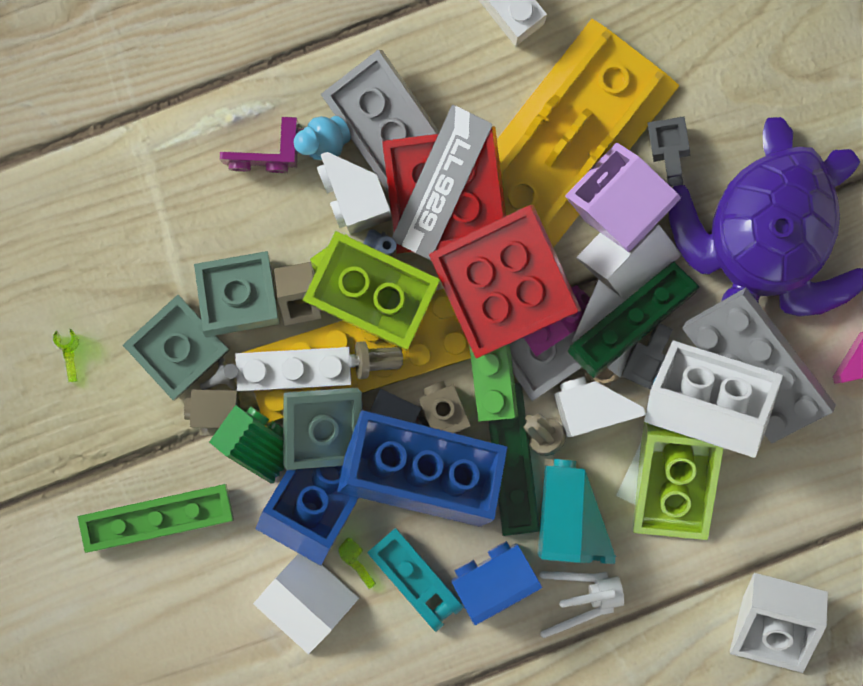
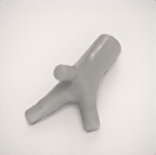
[200,358,238,390]

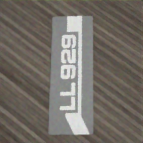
[392,105,492,259]

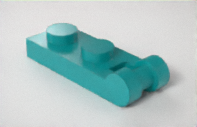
[367,527,465,632]

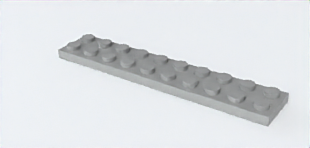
[321,50,582,401]

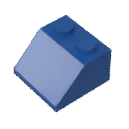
[451,541,543,626]

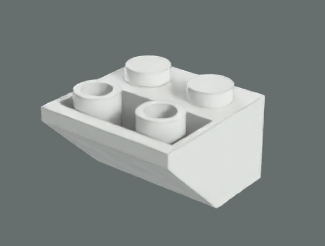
[317,152,392,235]

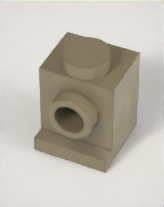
[419,381,471,433]

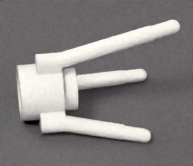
[539,571,624,638]

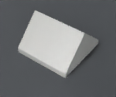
[576,224,681,300]
[253,553,359,655]

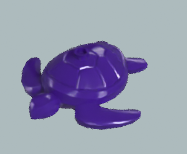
[669,117,863,317]

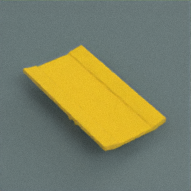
[497,18,680,248]

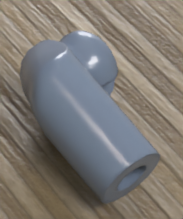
[363,229,397,257]

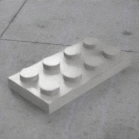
[682,288,836,444]

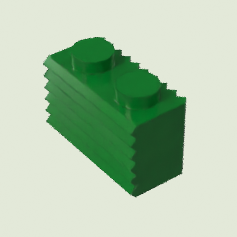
[209,405,284,484]

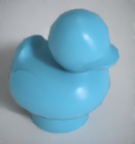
[294,116,351,160]

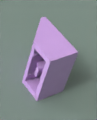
[565,143,681,253]

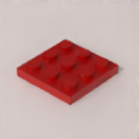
[382,126,506,254]
[429,205,582,359]

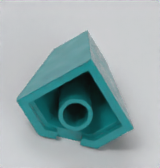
[537,459,616,564]

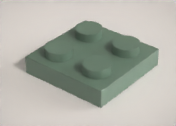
[194,251,280,337]
[123,295,230,401]
[283,388,362,470]

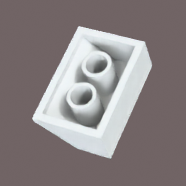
[644,340,783,458]

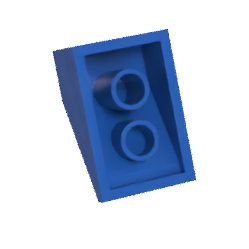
[255,466,359,566]

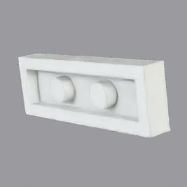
[235,347,351,392]

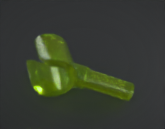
[53,329,79,383]
[338,537,376,589]

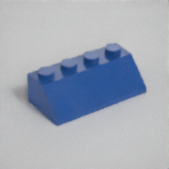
[337,410,507,527]

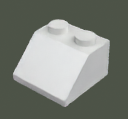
[554,377,646,437]
[730,573,828,673]

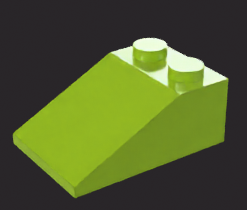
[303,231,440,351]
[633,413,724,540]

